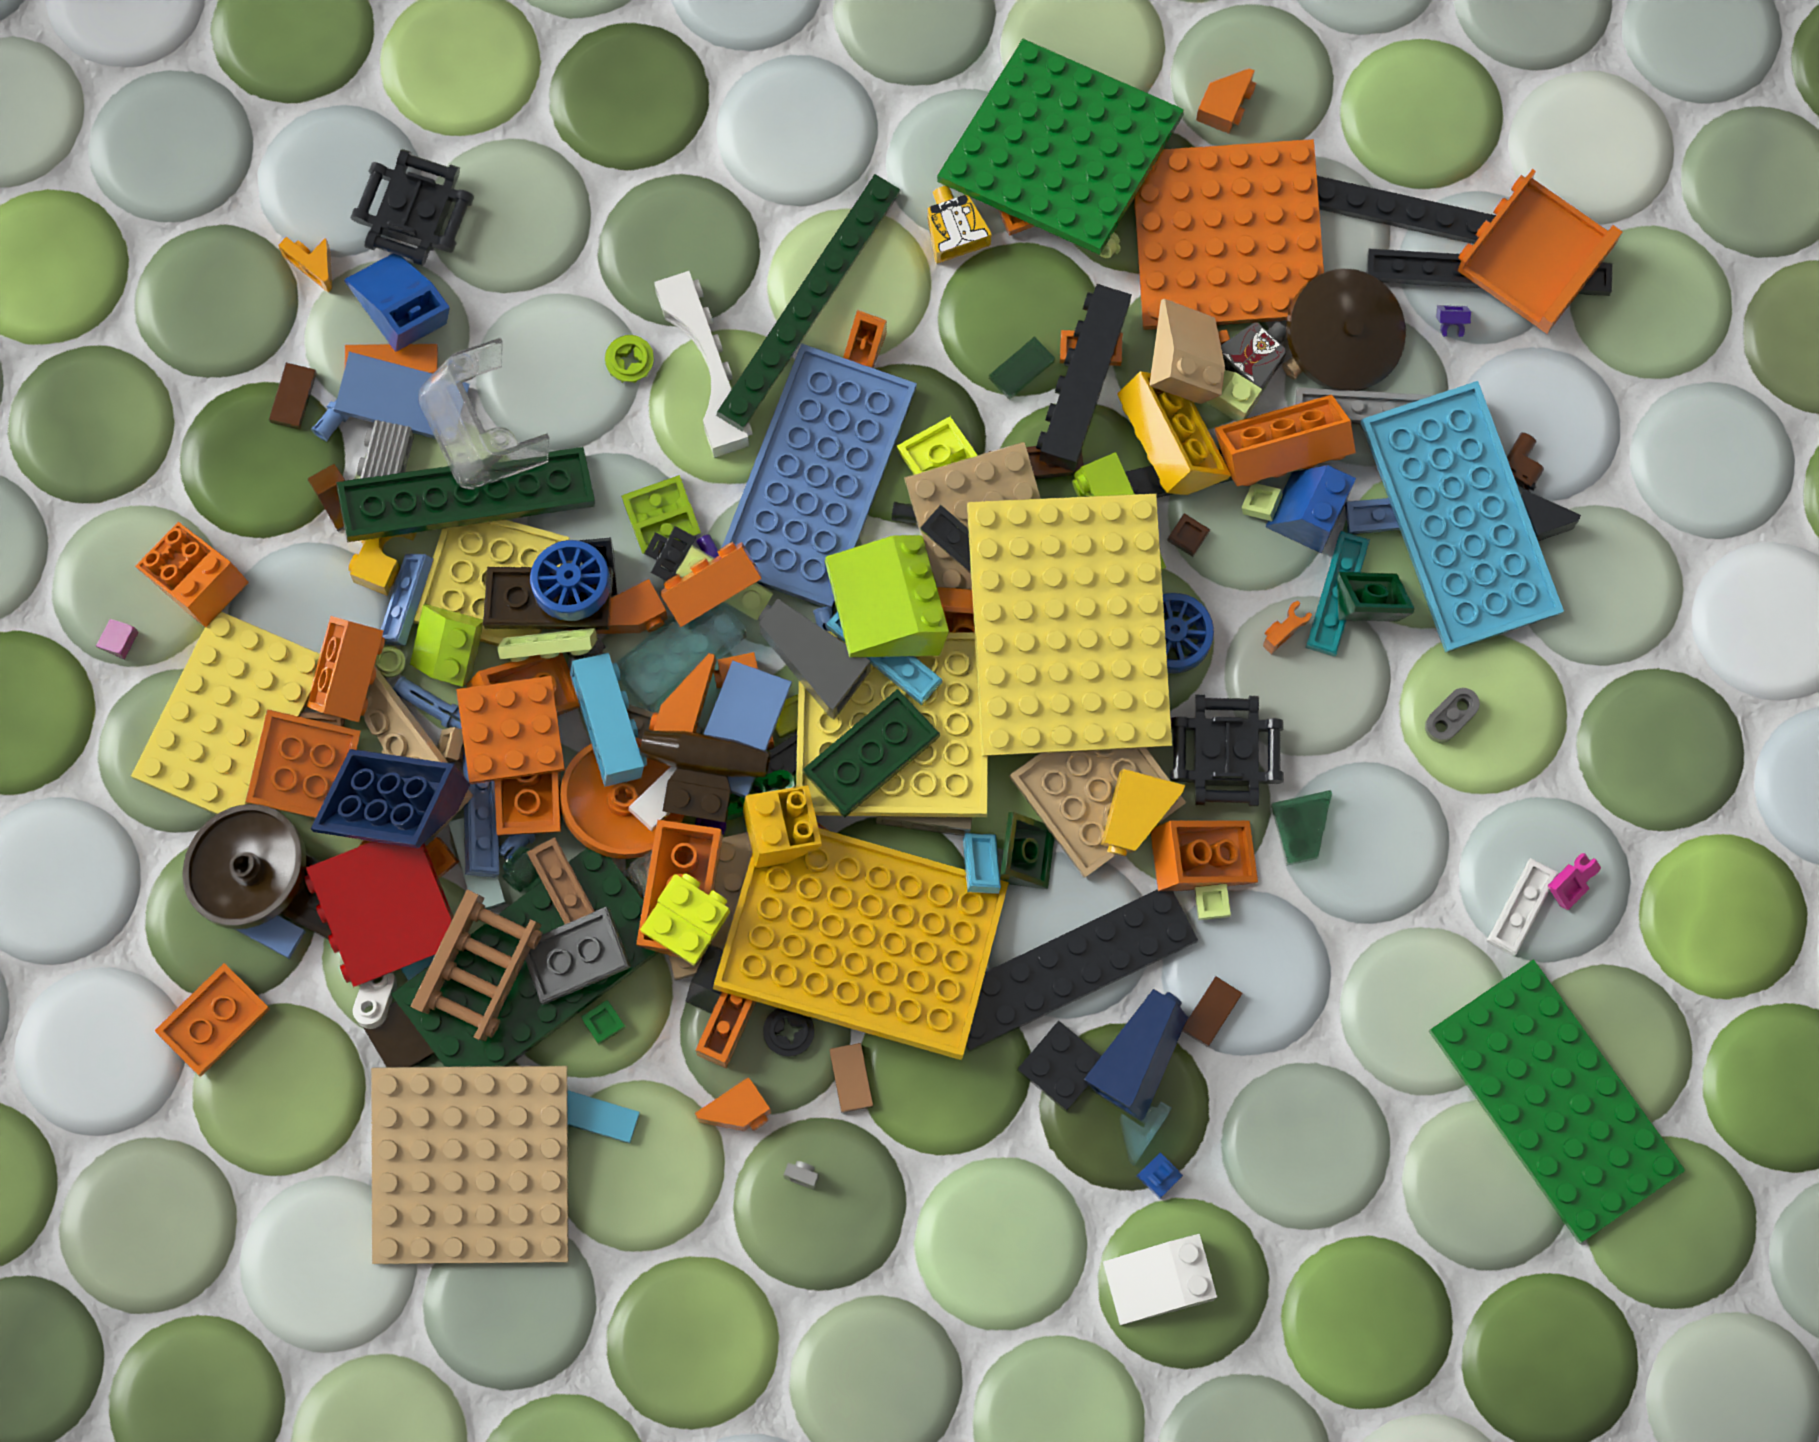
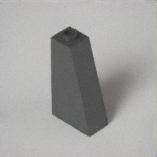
[758,599,871,720]

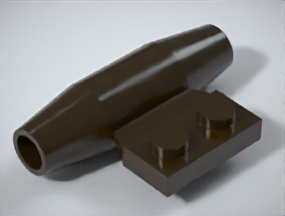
[640,731,771,822]

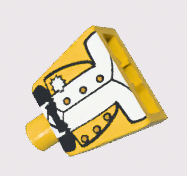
[927,186,992,264]

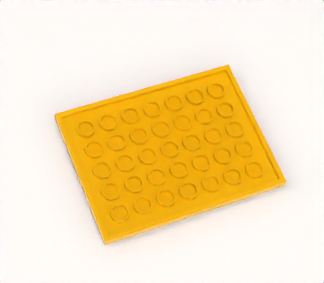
[713,828,1009,1060]

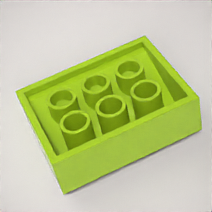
[825,535,949,657]

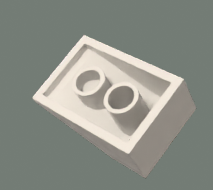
[1103,1234,1217,1325]

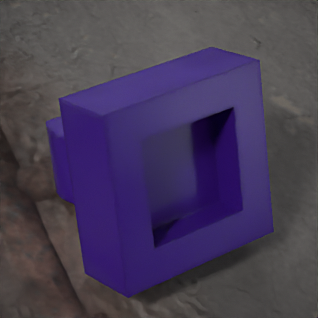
[1436,305,1471,337]

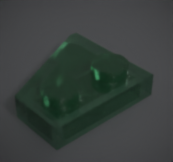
[1271,790,1332,866]

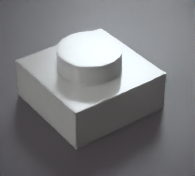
[784,1161,819,1190]

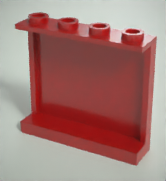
[304,841,454,987]

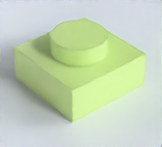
[1241,483,1283,521]
[1194,884,1231,921]

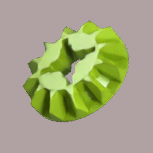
[605,335,654,383]

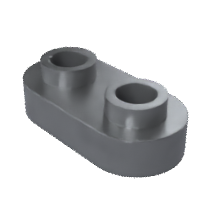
[1425,688,1480,743]

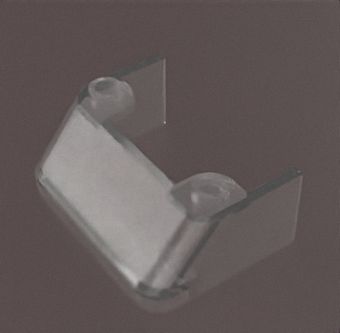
[418,337,550,489]

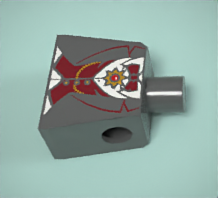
[1221,322,1287,390]

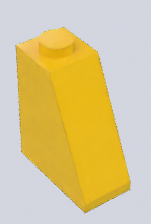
[1101,769,1185,857]

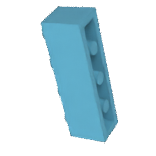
[570,653,647,787]

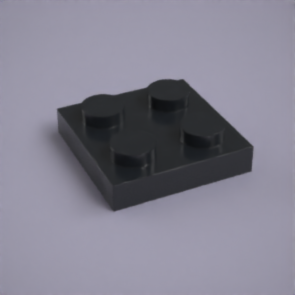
[1017,1021,1101,1112]

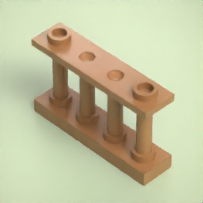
[410,889,542,1042]

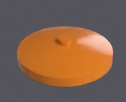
[560,738,684,859]

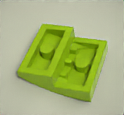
[621,475,701,554]

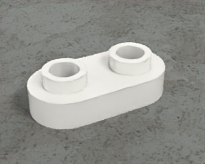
[353,972,397,1029]

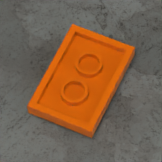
[154,963,270,1077]

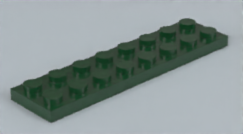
[337,447,595,543]

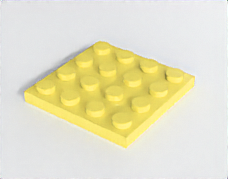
[413,520,570,646]

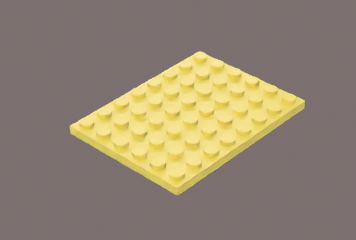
[967,494,1172,756]

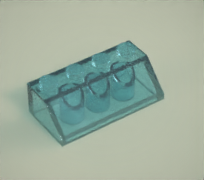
[616,602,747,712]

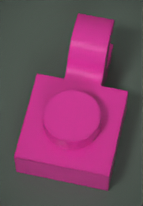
[1547,853,1601,910]

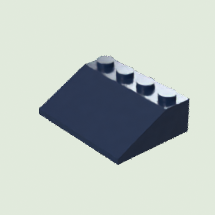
[311,749,470,848]

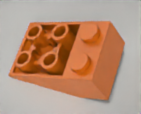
[135,522,249,627]

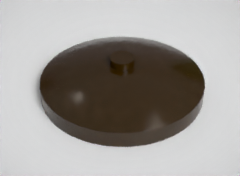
[1286,268,1406,391]
[183,804,306,929]

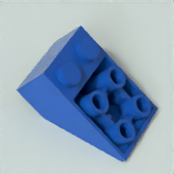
[344,253,450,352]

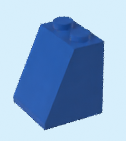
[1266,465,1356,554]

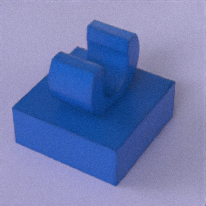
[1137,1152,1183,1199]

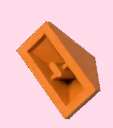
[843,310,887,368]

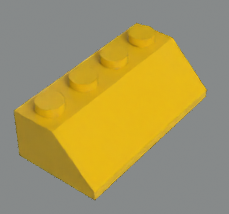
[1117,371,1231,495]

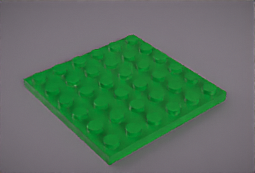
[937,39,1184,255]

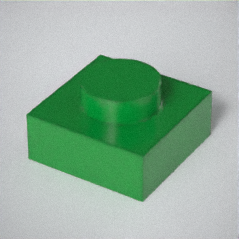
[581,999,626,1045]

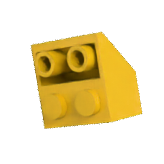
[743,785,822,868]

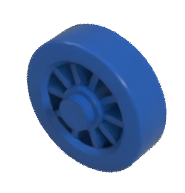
[530,540,611,621]
[1163,593,1214,674]

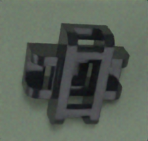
[644,526,696,581]

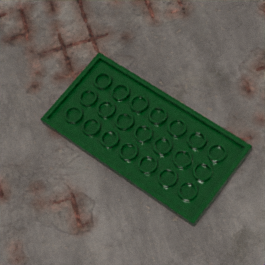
[391,848,659,1067]

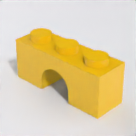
[348,533,417,596]

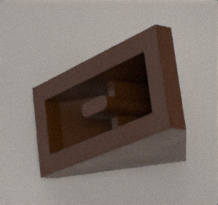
[307,464,345,531]

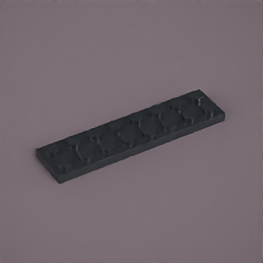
[966,889,1198,1052]

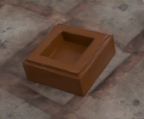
[1167,513,1210,557]

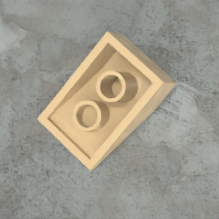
[1149,299,1225,404]

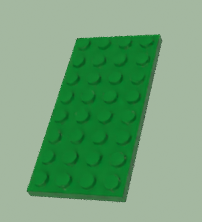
[1429,959,1686,1244]

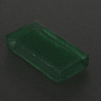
[989,336,1055,400]

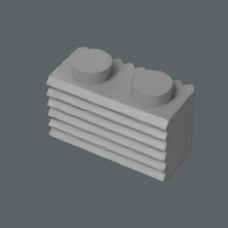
[357,420,414,479]

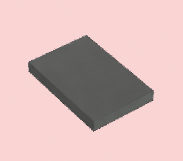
[525,907,631,1005]

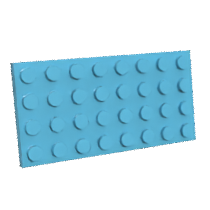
[1361,381,1564,653]

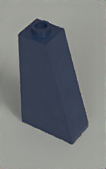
[1084,989,1188,1122]

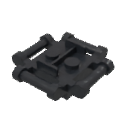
[350,149,474,266]
[1170,694,1284,806]

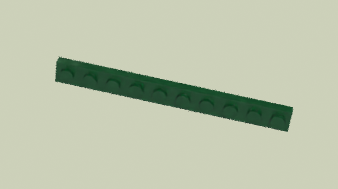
[716,174,901,432]

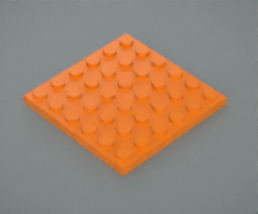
[1134,139,1324,330]

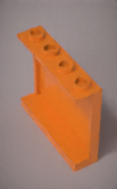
[1457,169,1623,334]

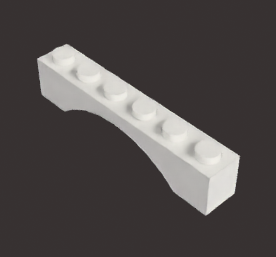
[654,271,753,458]

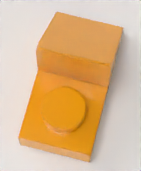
[278,237,332,293]

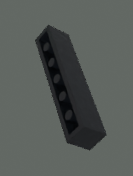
[1036,284,1132,472]

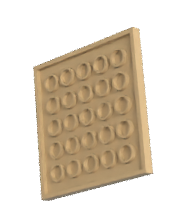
[371,1066,569,1264]

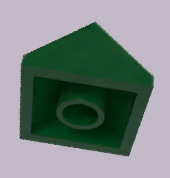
[1337,572,1415,622]
[1000,812,1055,889]

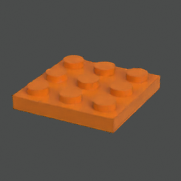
[456,676,565,785]
[245,709,361,819]

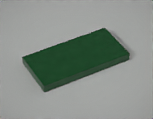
[802,689,940,818]

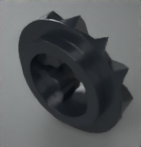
[763,1008,814,1057]

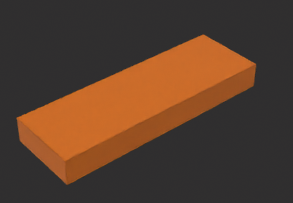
[344,344,438,375]

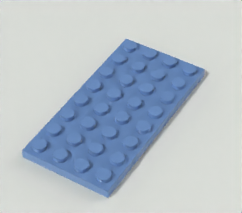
[718,343,917,608]

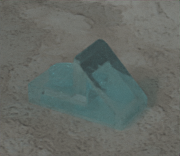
[1120,1101,1172,1166]

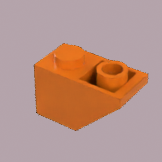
[1196,68,1257,134]

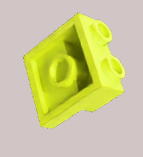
[897,417,978,474]
[640,873,730,966]

